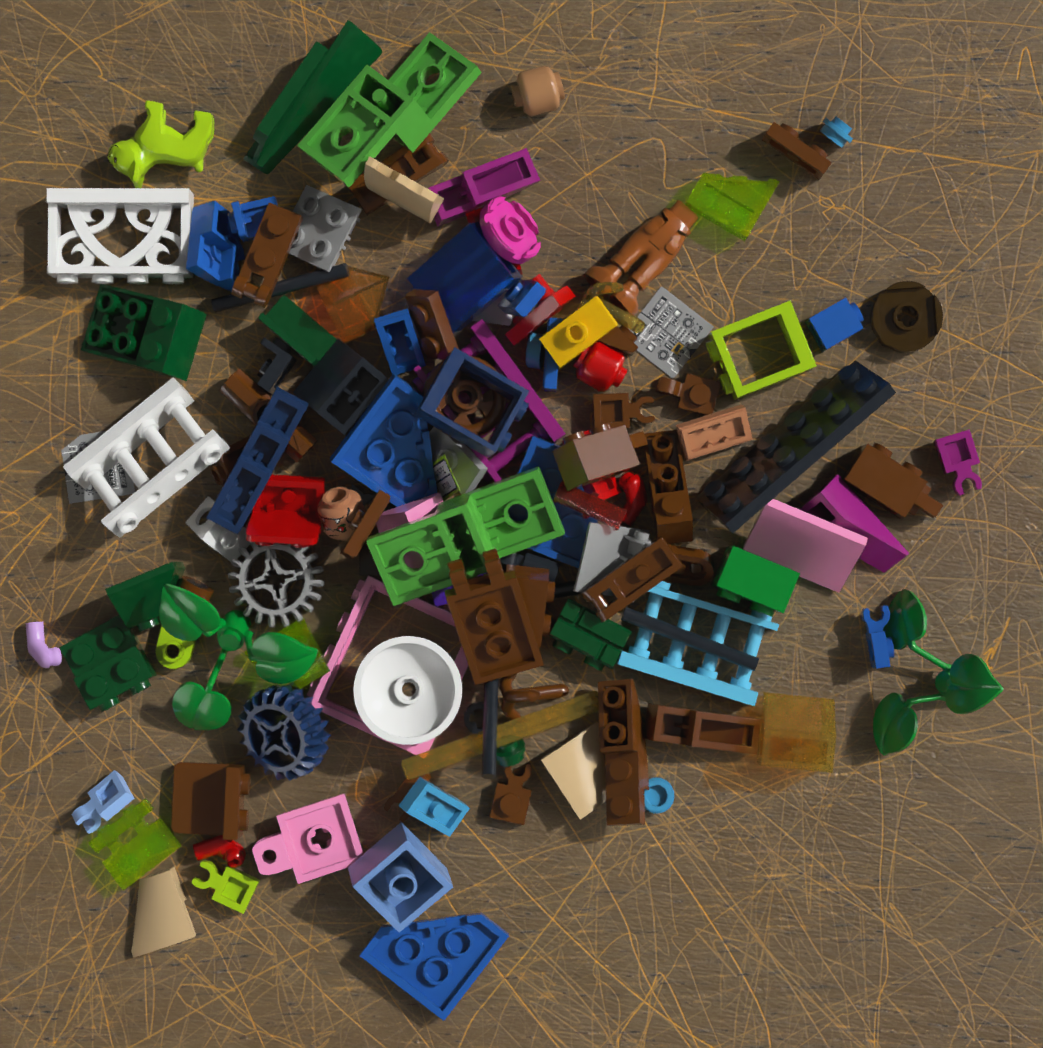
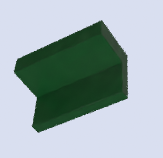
[258,295,337,366]

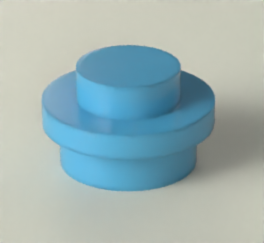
[820,116,853,148]

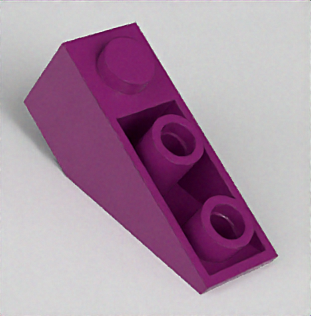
[799,474,909,573]

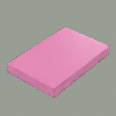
[743,499,868,593]

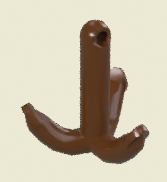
[499,673,569,725]

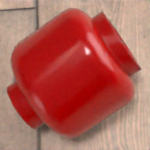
[573,341,628,392]

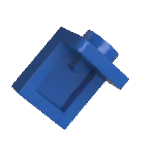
[228,196,278,242]

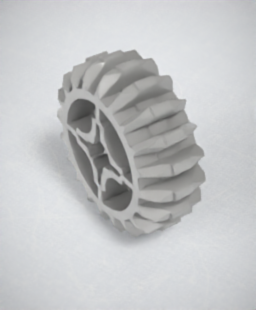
[228,542,325,627]

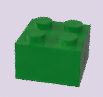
[711,546,800,617]

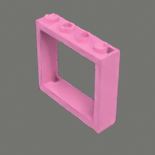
[307,576,468,759]

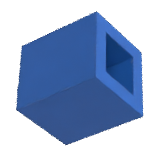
[805,298,864,353]

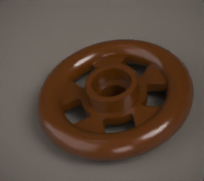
[423,356,507,437]

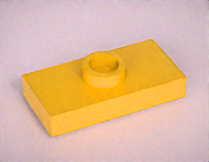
[539,296,618,368]

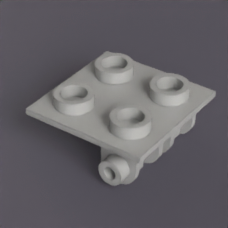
[289,185,362,272]
[573,522,651,603]

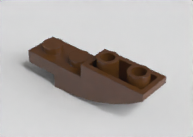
[598,679,649,827]

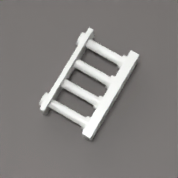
[63,377,230,538]

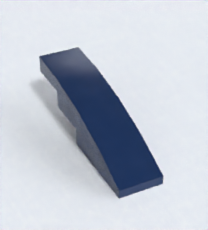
[206,387,309,535]

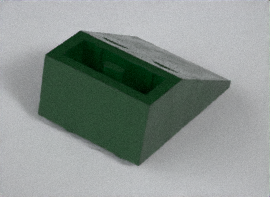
[81,284,207,381]

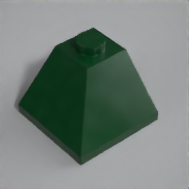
[105,562,186,632]

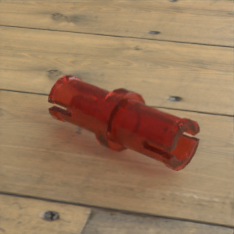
[553,481,628,530]

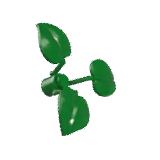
[159,583,318,730]
[873,589,1004,756]

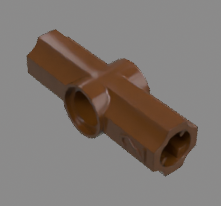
[219,368,318,463]

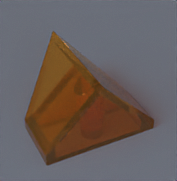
[316,266,390,343]

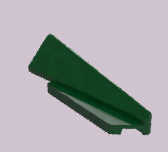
[243,20,382,174]

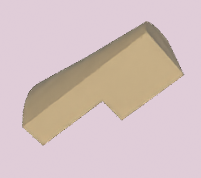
[364,156,444,224]
[541,721,606,820]
[131,867,196,958]

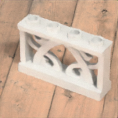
[47,188,194,284]

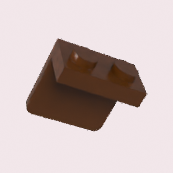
[171,762,251,840]

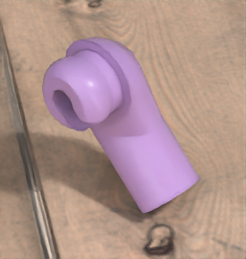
[25,621,62,669]

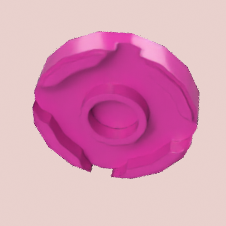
[480,196,541,264]

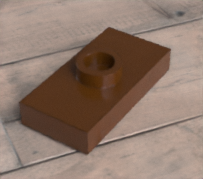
[340,490,391,560]

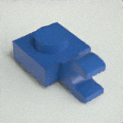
[861,605,894,669]

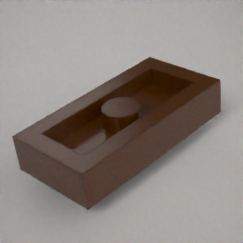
[762,122,832,180]
[405,289,458,360]

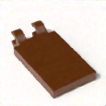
[445,548,544,685]

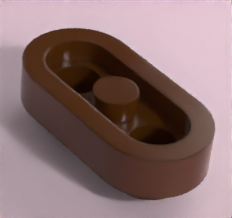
[663,544,714,586]

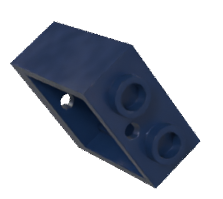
[414,347,529,458]

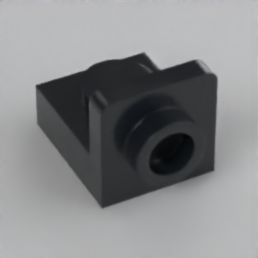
[257,337,297,395]

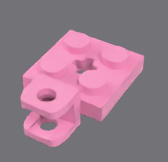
[252,793,364,884]

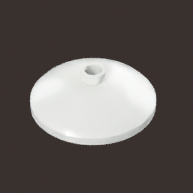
[353,636,462,745]

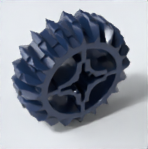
[237,684,331,781]

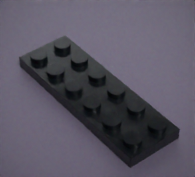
[696,360,896,533]

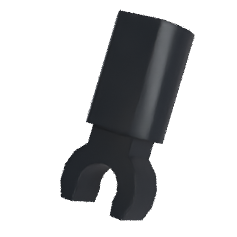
[500,553,560,582]

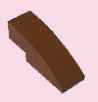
[644,703,761,755]

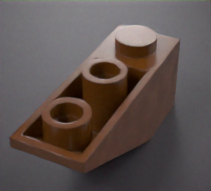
[644,430,693,544]

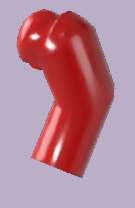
[616,472,647,527]
[193,835,246,868]

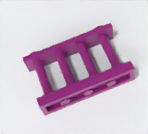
[412,319,566,483]

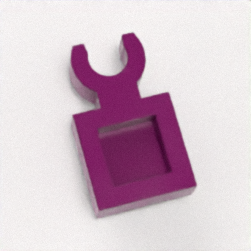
[934,429,982,496]

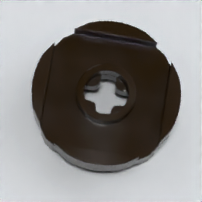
[870,281,943,353]

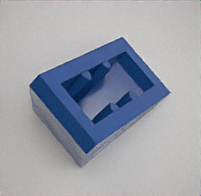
[374,308,426,375]

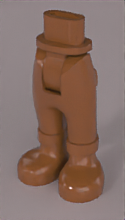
[583,200,698,319]

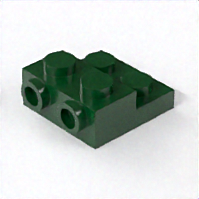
[59,615,157,713]

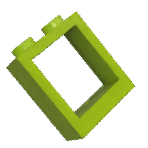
[706,300,817,400]

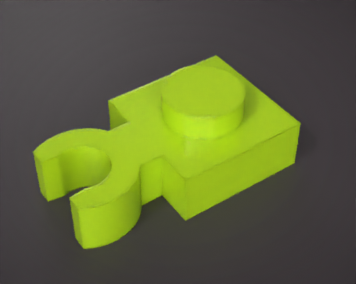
[192,860,260,914]

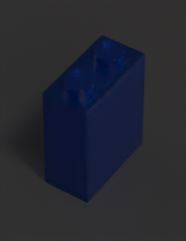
[407,222,523,333]

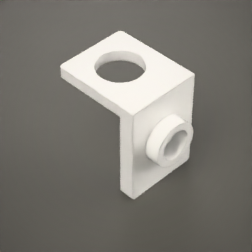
[186,496,250,562]

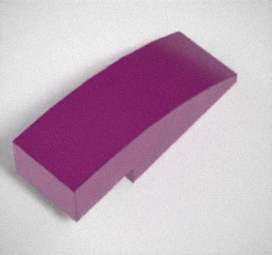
[428,148,540,227]

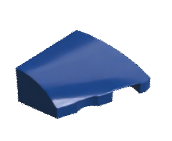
[186,201,245,291]

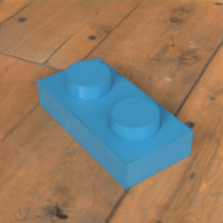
[399,777,470,837]

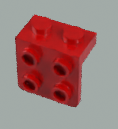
[246,474,325,548]

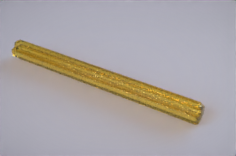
[401,691,599,780]

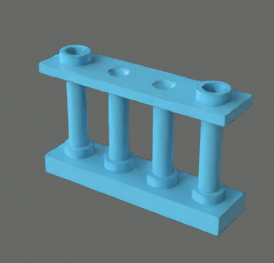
[617,581,779,706]

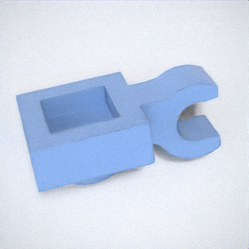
[72,770,135,834]

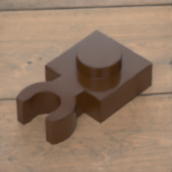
[593,393,655,429]
[490,763,532,825]

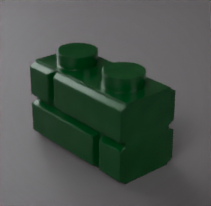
[549,598,632,672]

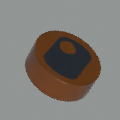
[177,576,214,602]

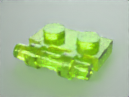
[89,798,182,891]

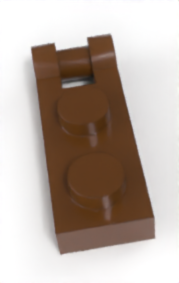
[348,133,449,216]
[231,203,303,308]
[580,536,683,623]

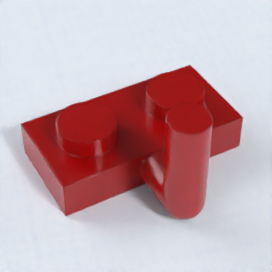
[505,274,576,345]

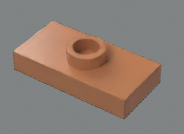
[676,404,753,461]

